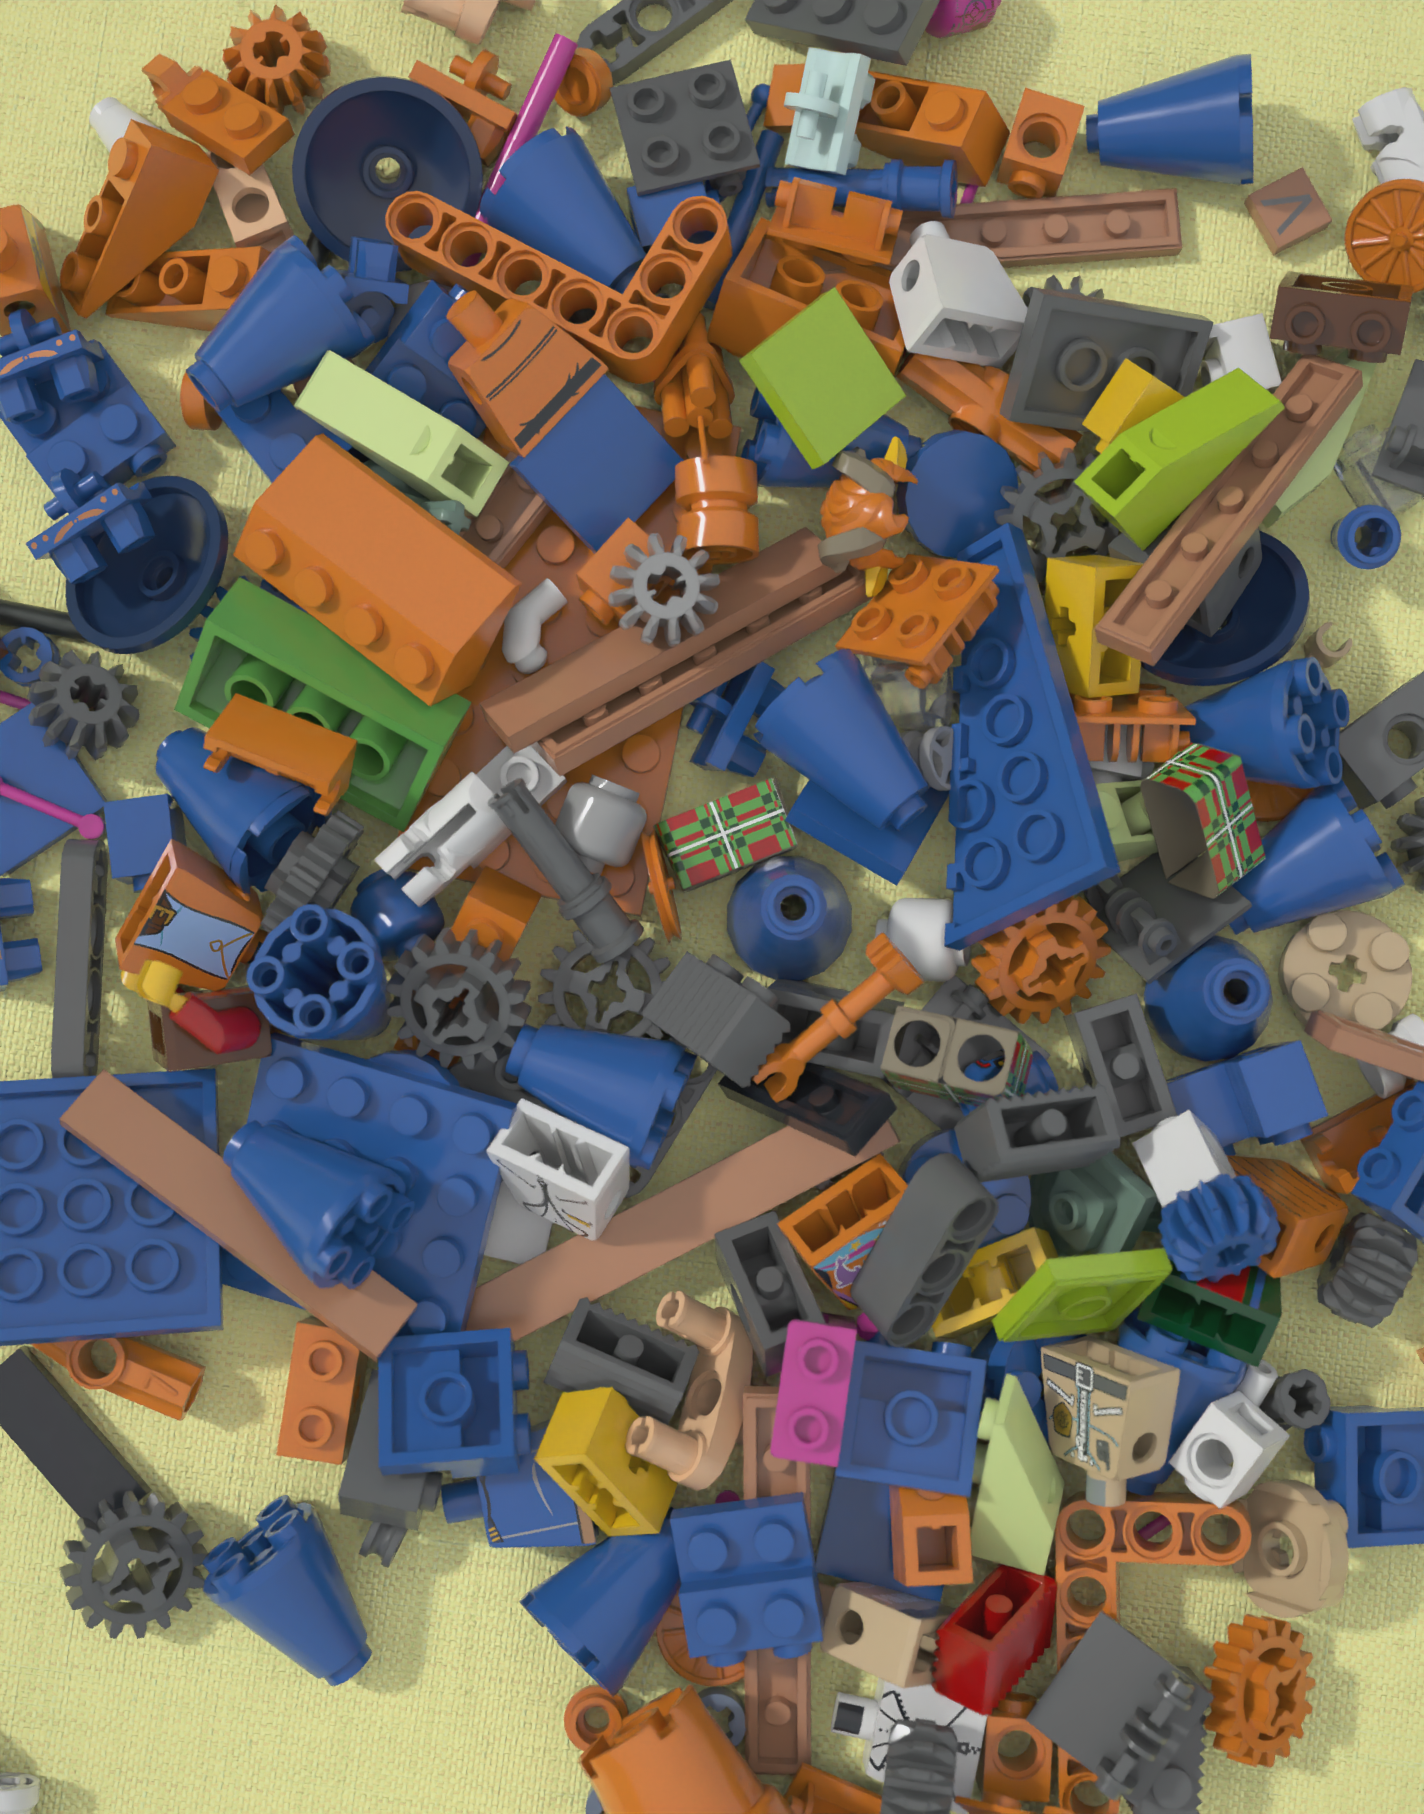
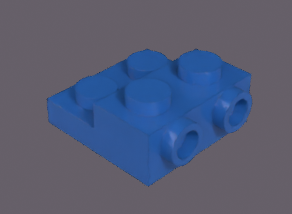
[365,279,487,439]
[0,341,176,497]
[1351,1080,1424,1244]
[378,1328,532,1478]
[835,1332,986,1498]
[1304,1405,1424,1548]
[670,1492,825,1667]

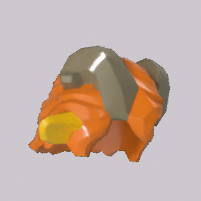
[817,436,918,598]

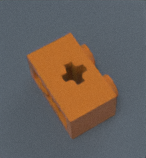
[276,1316,368,1465]

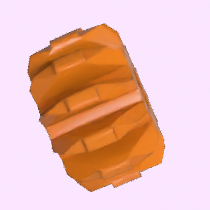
[222,4,331,115]

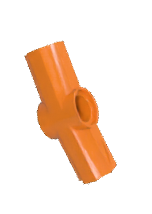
[896,352,1083,484]
[31,1336,206,1421]

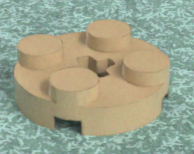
[1278,910,1412,1030]
[1227,1479,1349,1618]

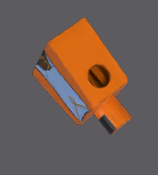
[115,839,269,991]

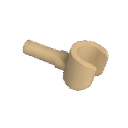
[1304,622,1352,668]

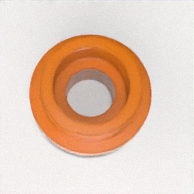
[564,1684,629,1751]

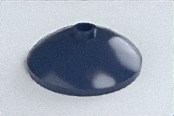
[292,76,483,272]
[65,476,228,654]
[1141,530,1310,686]

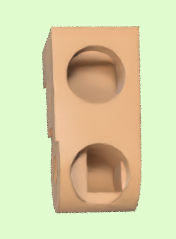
[205,151,294,252]

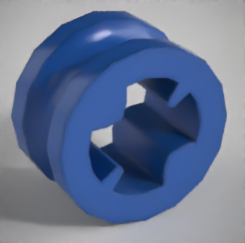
[0,627,61,688]

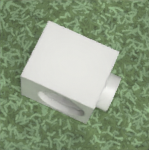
[1133,1110,1236,1208]
[1169,1390,1290,1509]

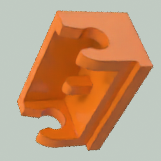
[203,693,358,816]
[1300,1078,1417,1194]

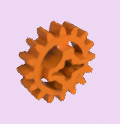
[971,896,1111,1024]
[1203,1614,1315,1768]

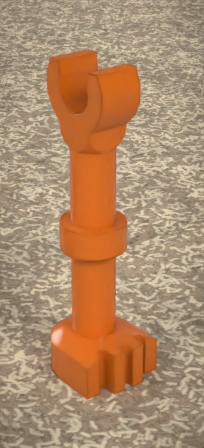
[751,932,925,1103]

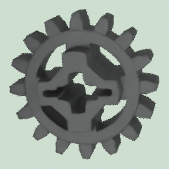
[994,448,1119,585]
[261,810,364,933]
[386,927,531,1069]
[538,930,671,1040]
[60,1491,208,1639]

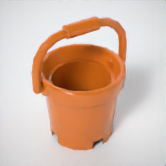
[578,1684,795,1814]

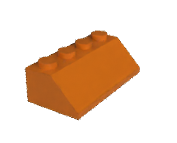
[233,434,522,706]

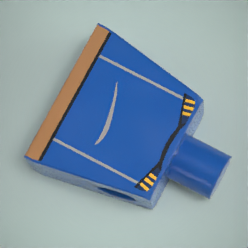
[441,1419,599,1548]

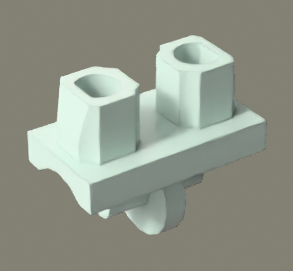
[784,47,875,175]

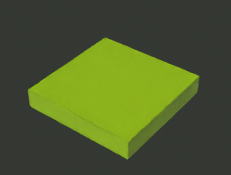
[739,287,906,470]
[992,1248,1173,1343]

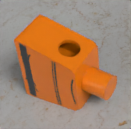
[446,290,609,458]

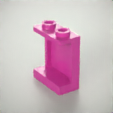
[770,1312,857,1467]

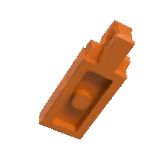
[141,54,295,176]

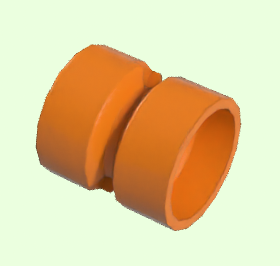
[675,455,759,565]

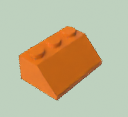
[707,217,907,378]

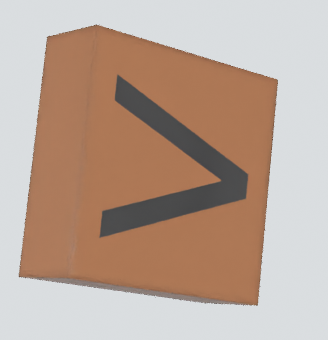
[1244,167,1333,256]

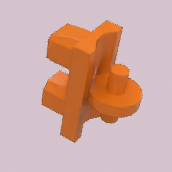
[408,50,517,167]

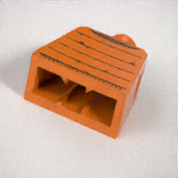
[1226,1155,1348,1278]

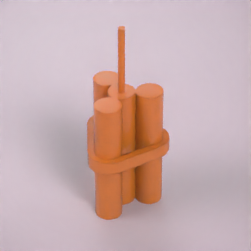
[653,313,735,465]

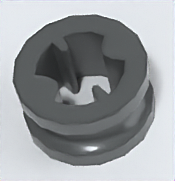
[359,1521,408,1568]

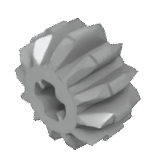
[608,533,720,647]

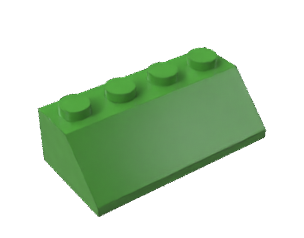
[174,577,472,832]

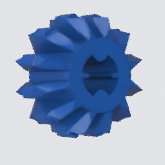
[1158,1173,1281,1282]

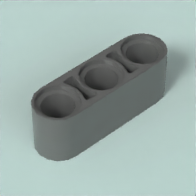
[850,1153,999,1347]

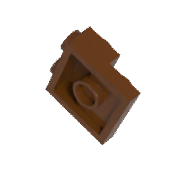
[1269,271,1414,363]

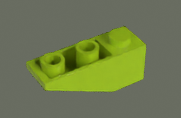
[1074,367,1285,551]

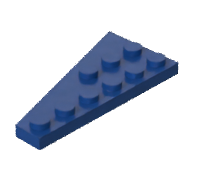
[944,522,1121,951]

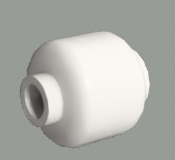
[875,898,971,982]

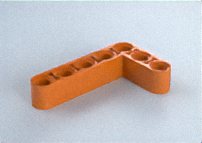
[385,191,733,384]
[1055,1490,1252,1814]

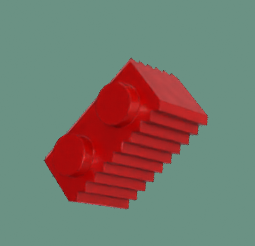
[931,1563,1057,1716]

